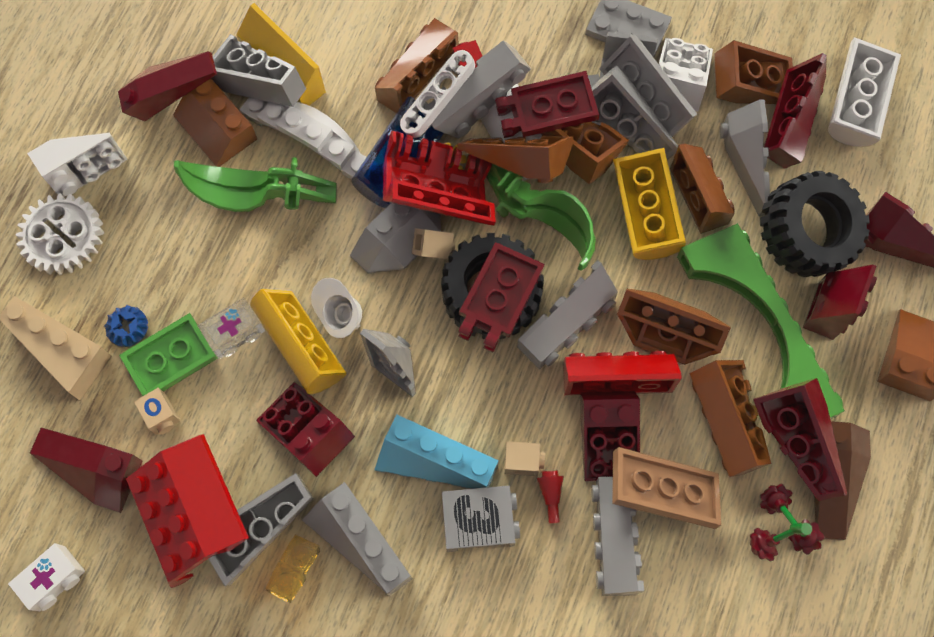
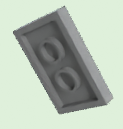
[585,0,672,58]

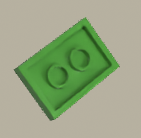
[119,313,218,396]

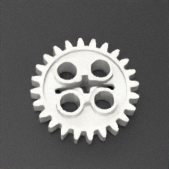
[16,193,104,275]

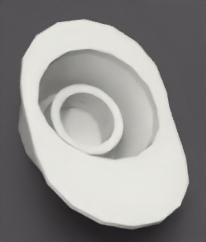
[311,278,362,338]

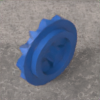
[104,305,148,347]

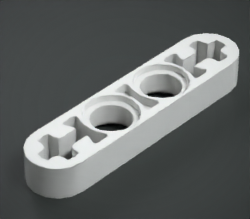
[400,50,475,138]

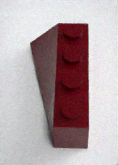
[764,53,827,169]

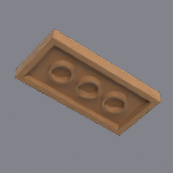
[612,447,721,529]

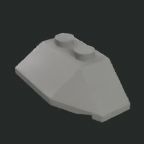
[350,203,441,274]

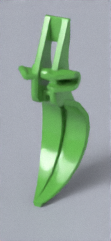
[174,157,337,212]
[486,163,596,271]

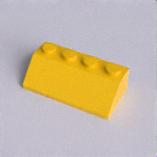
[236,3,326,106]

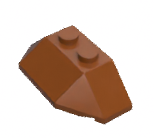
[617,288,731,365]

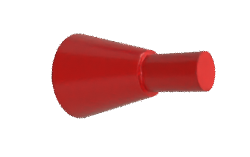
[537,470,564,523]

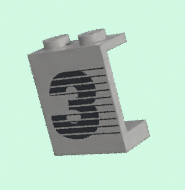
[442,485,520,552]

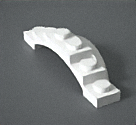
[239,97,377,186]

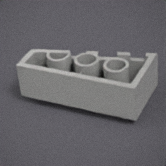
[424,41,531,139]
[209,473,314,586]

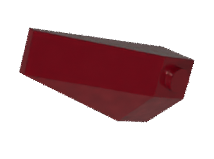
[118,51,217,121]
[863,192,934,268]
[753,378,847,501]
[30,428,143,513]

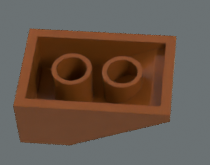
[714,40,793,104]
[877,309,934,401]

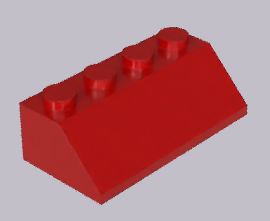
[563,351,682,395]

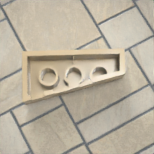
[0,296,111,400]

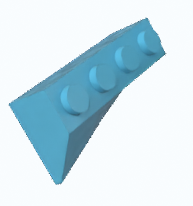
[375,414,499,489]

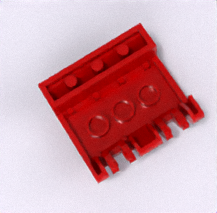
[383,131,496,226]
[126,434,249,588]

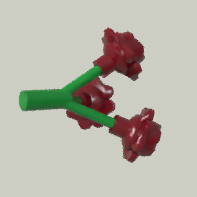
[750,484,825,562]

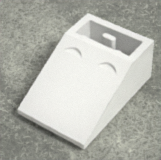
[659,38,713,112]
[27,133,127,197]

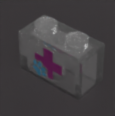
[197,298,265,359]

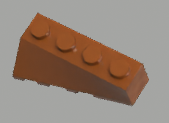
[375,18,459,116]
[689,360,772,477]

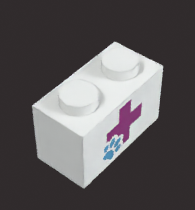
[8,543,85,612]

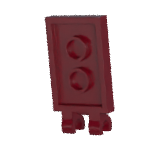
[495,71,599,138]
[458,242,545,353]

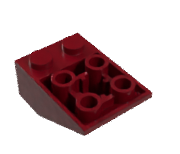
[803,264,877,340]
[256,381,355,477]
[580,391,640,481]

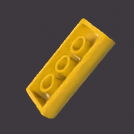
[613,148,686,260]
[250,289,347,394]

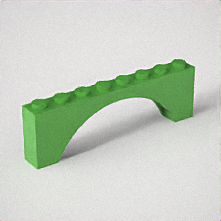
[677,223,845,442]

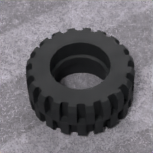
[760,171,870,277]
[441,233,544,339]

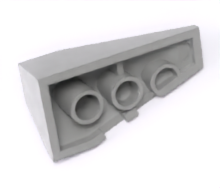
[591,65,678,160]
[720,100,770,216]
[360,329,416,397]

